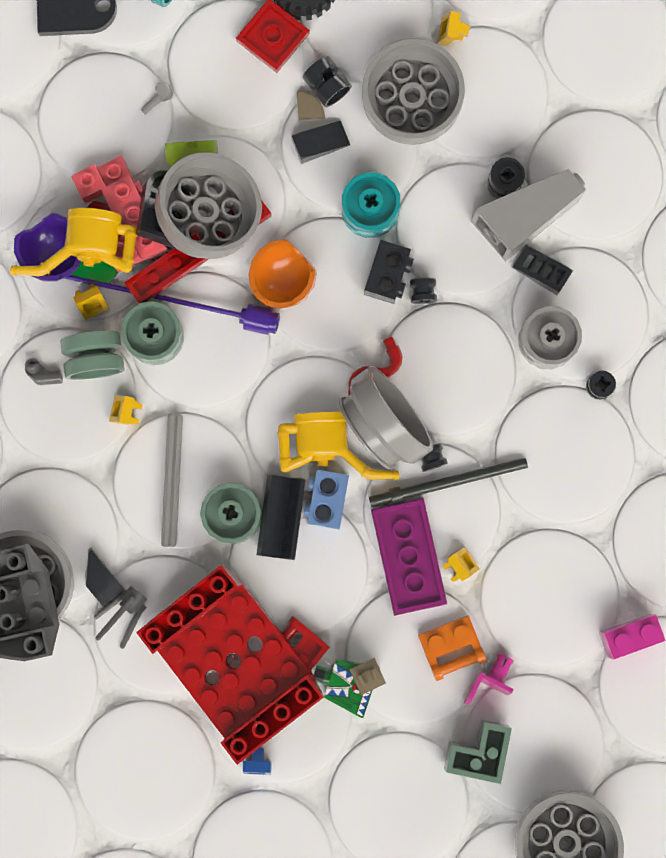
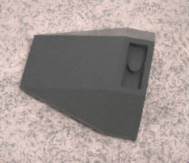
[0,544,60,662]

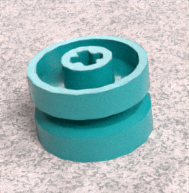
[342,172,400,238]

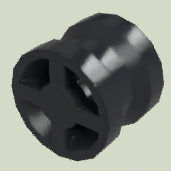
[410,278,437,304]
[586,371,616,400]
[421,443,448,472]

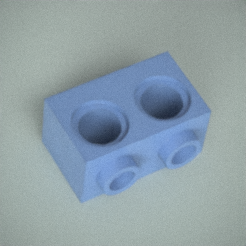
[303,470,349,530]

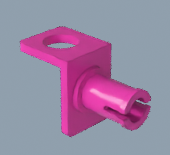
[463,653,514,705]

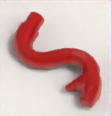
[348,336,403,396]

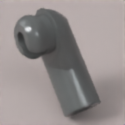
[25,358,63,385]

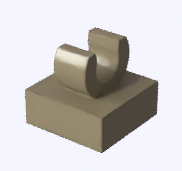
[349,657,386,695]

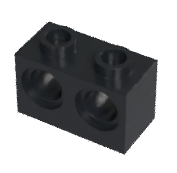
[364,239,414,304]

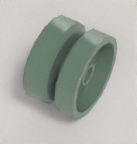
[121,301,184,365]
[60,331,125,380]
[200,483,262,544]

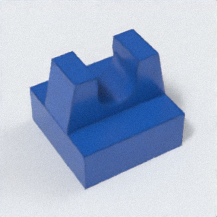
[243,748,272,775]

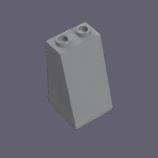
[472,169,586,262]

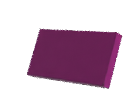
[371,498,447,616]

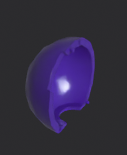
[14,213,81,282]

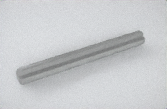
[161,413,183,547]

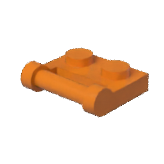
[418,615,487,681]

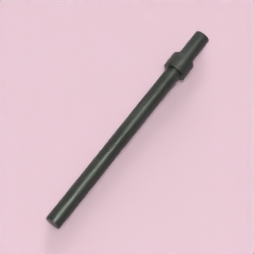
[369,458,528,507]

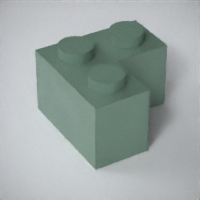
[444,720,512,784]

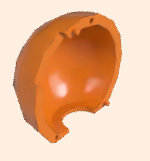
[248,239,317,309]

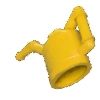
[10,208,137,276]
[277,412,399,480]

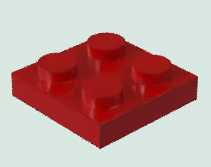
[236,0,310,73]

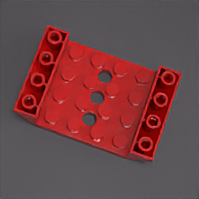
[136,564,324,765]

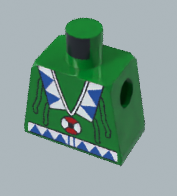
[314,659,380,718]

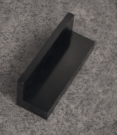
[256,475,306,560]

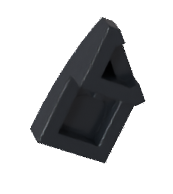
[85,548,125,607]

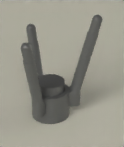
[94,586,147,649]

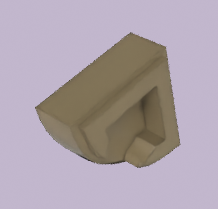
[297,92,325,120]

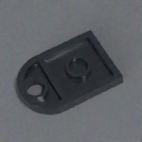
[37,0,117,36]
[136,170,192,250]

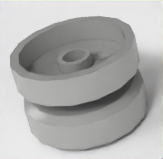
[518,306,582,370]

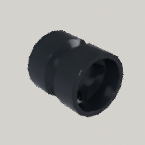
[302,56,352,107]
[487,157,525,199]

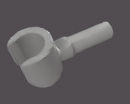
[141,81,173,115]

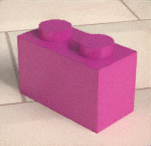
[599,614,666,660]

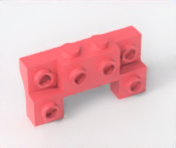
[71,156,169,272]

